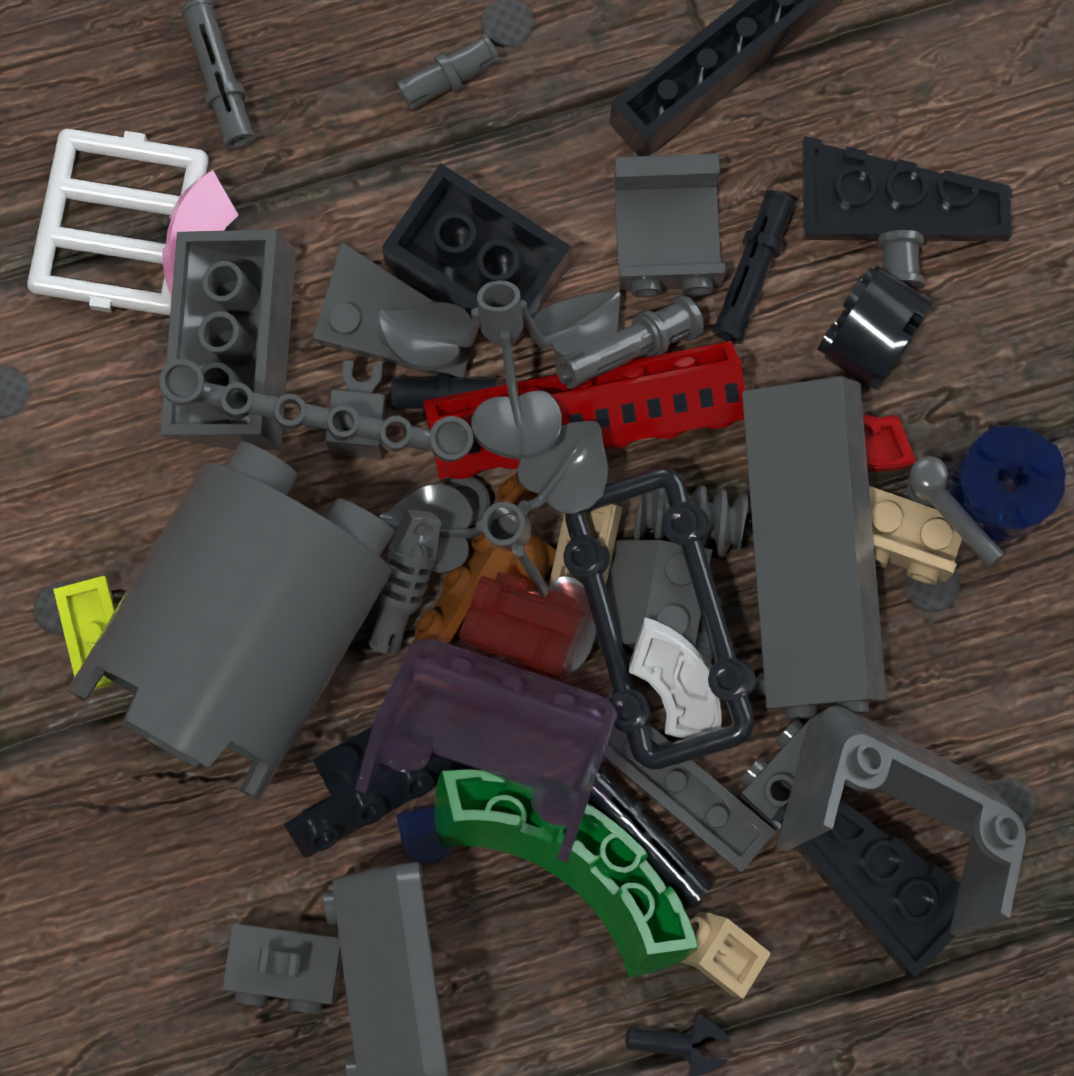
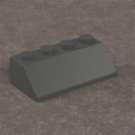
[160,230,296,449]

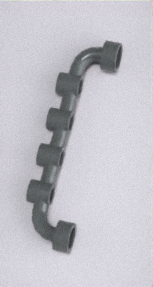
[159,359,473,462]

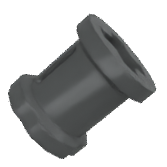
[877,230,925,291]

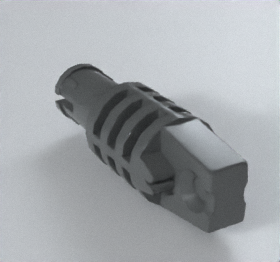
[367,510,441,654]

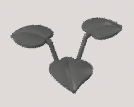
[379,281,621,460]
[378,421,608,672]

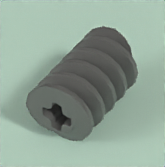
[634,485,748,557]

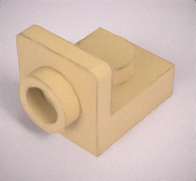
[681,911,771,999]

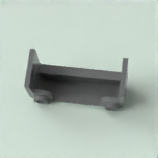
[776,706,1026,937]
[323,862,449,1076]

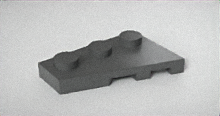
[313,242,477,378]

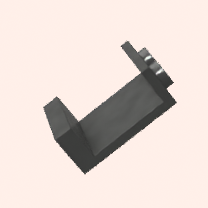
[614,154,725,298]

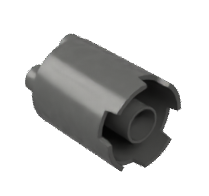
[67,441,394,801]

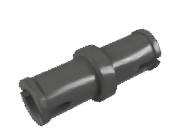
[396,34,501,112]

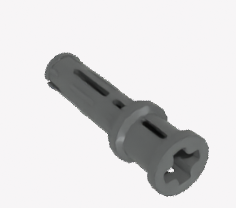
[555,295,703,389]

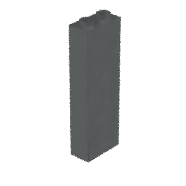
[742,376,887,719]

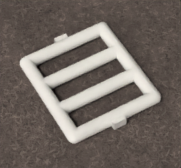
[27,129,209,315]

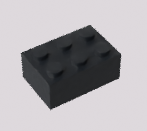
[382,163,571,347]

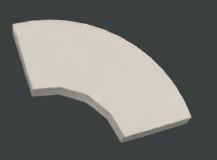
[629,617,721,739]

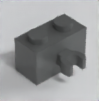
[222,924,342,1015]

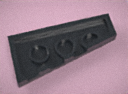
[771,800,960,978]

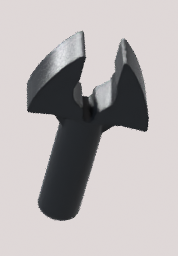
[625,1016,730,1076]

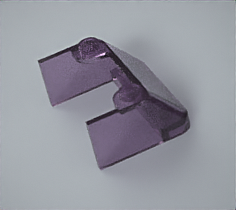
[355,639,617,863]

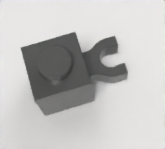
[326,360,387,460]

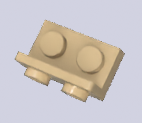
[869,486,962,585]

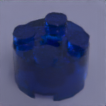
[950,426,1066,541]

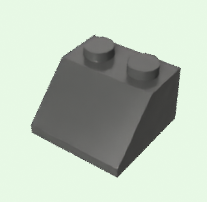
[594,540,712,651]

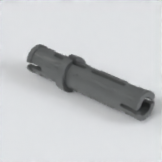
[181,0,256,150]

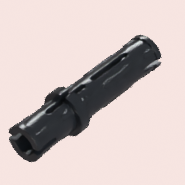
[711,190,796,344]
[578,767,714,908]

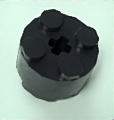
[817,267,934,391]

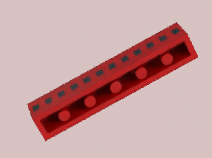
[423,341,745,479]

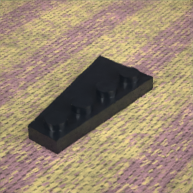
[802,136,1012,242]

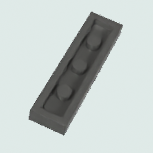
[576,692,776,874]

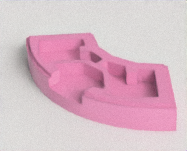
[162,170,239,299]

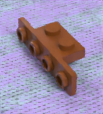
[410,471,556,659]

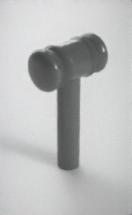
[907,456,1005,568]

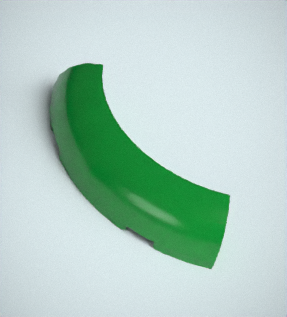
[435,770,699,978]

